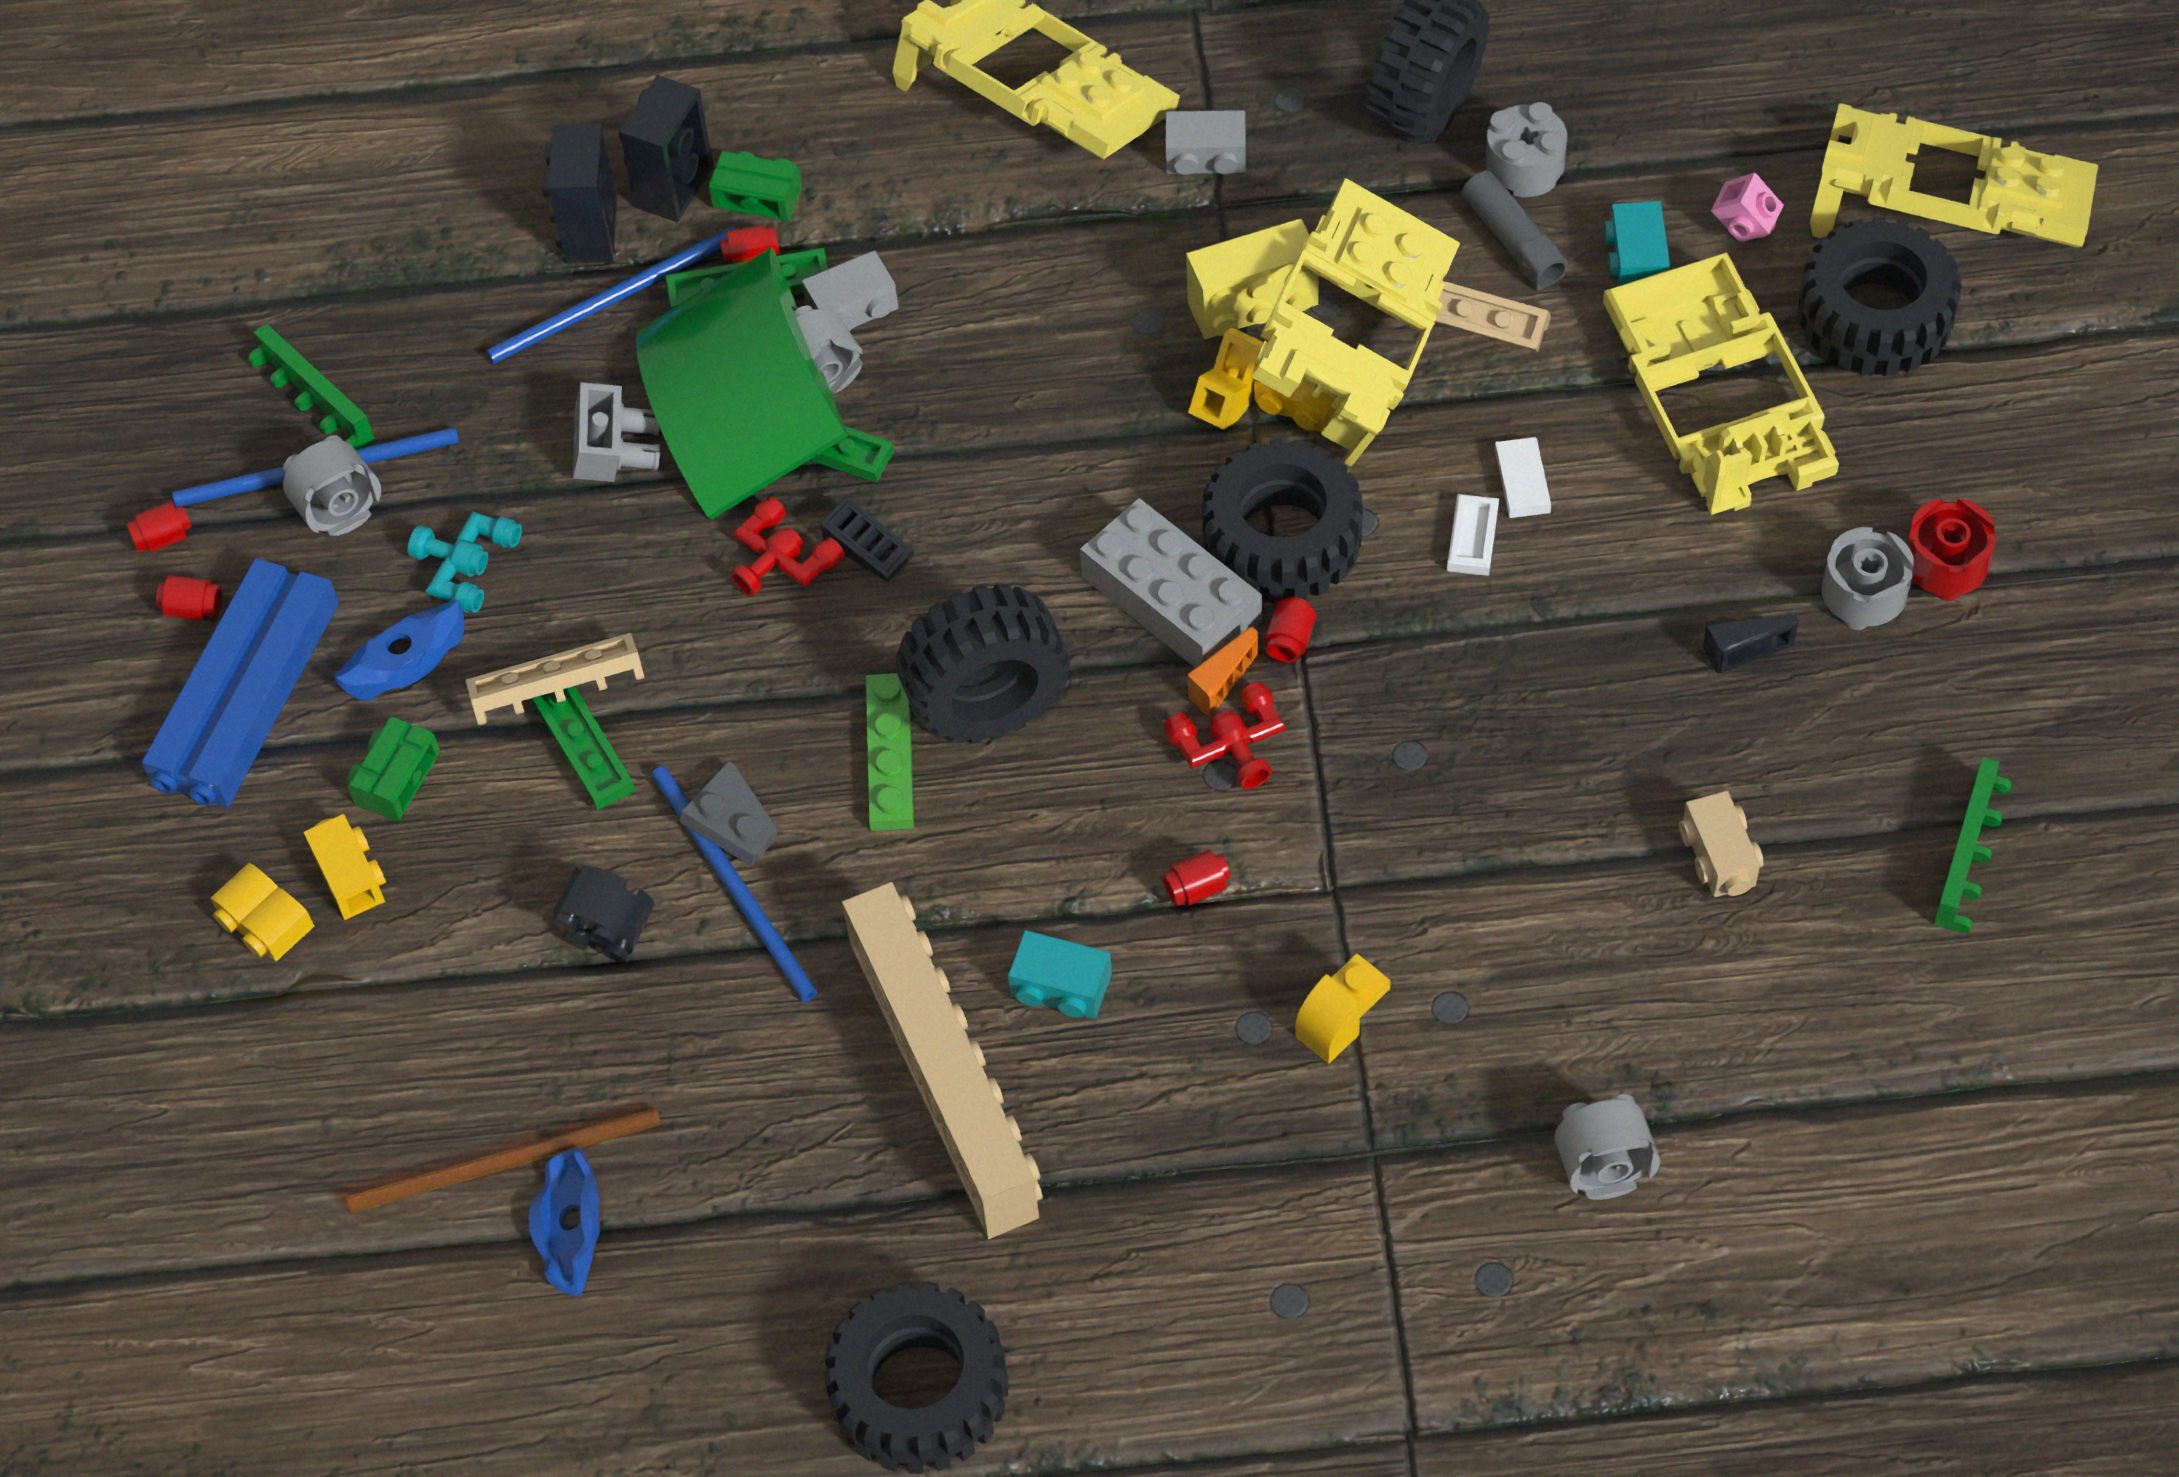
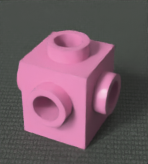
[1711,173,1784,243]

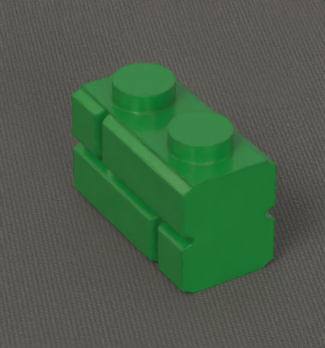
[709,151,802,222]
[347,717,440,822]

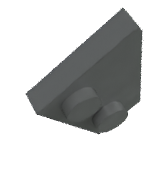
[680,762,778,867]

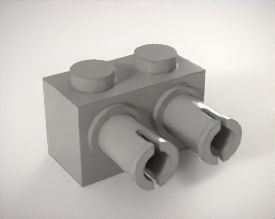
[573,382,660,482]

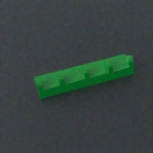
[248,323,374,450]
[1934,757,2012,933]

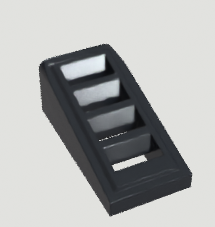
[821,498,914,582]
[1703,614,1799,673]

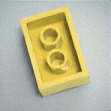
[1186,219,1319,339]

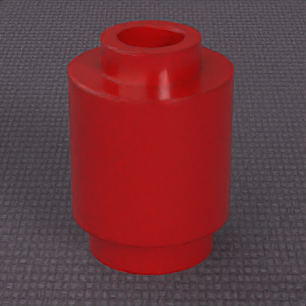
[720,224,780,264]
[126,500,192,553]
[156,575,222,621]
[1265,597,1317,663]
[1162,849,1231,906]

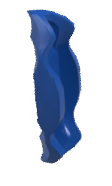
[335,600,464,701]
[529,1146,600,1297]

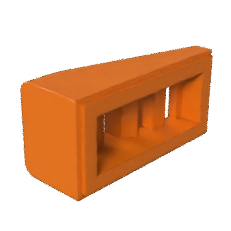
[1188,627,1258,717]

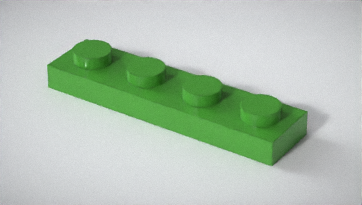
[866,673,914,831]

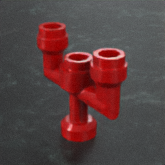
[730,496,845,597]
[1163,682,1286,790]

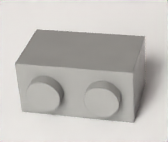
[1166,110,1246,175]
[802,250,899,331]

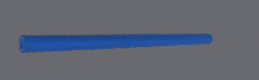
[486,226,735,364]
[172,427,459,507]
[651,766,817,1002]

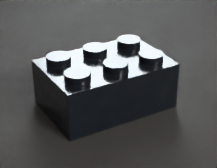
[619,75,714,223]
[542,123,618,264]

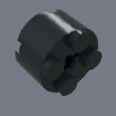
[551,865,655,963]

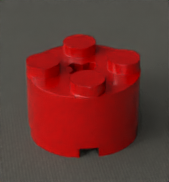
[1906,498,1996,601]

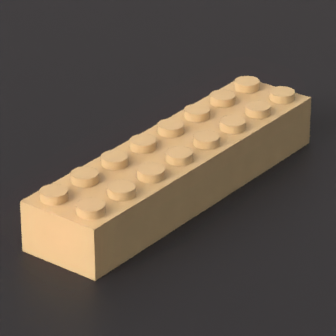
[842,882,1043,1239]

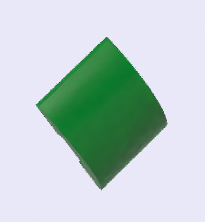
[636,247,848,520]

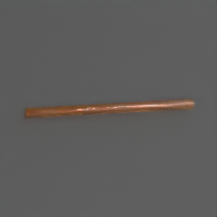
[346,1108,662,1214]

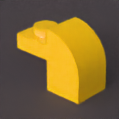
[1188,328,1264,430]
[1295,953,1391,1064]

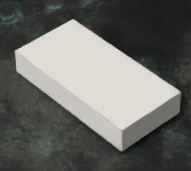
[1495,437,1551,518]
[1447,494,1499,576]

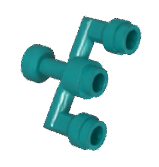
[408,511,522,613]

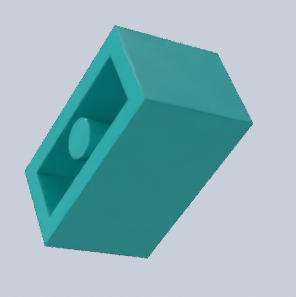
[1604,201,1670,286]
[1008,930,1112,1019]

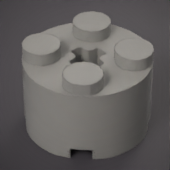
[1485,102,1567,197]
[794,305,863,394]
[283,436,381,536]
[1821,527,1914,630]
[1554,1094,1660,1200]

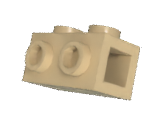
[1679,791,1763,898]

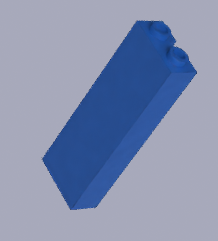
[142,558,339,808]

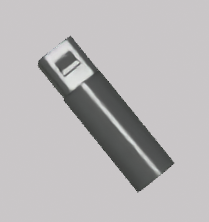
[1462,171,1566,291]

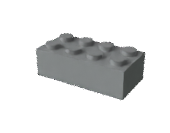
[1080,498,1262,668]

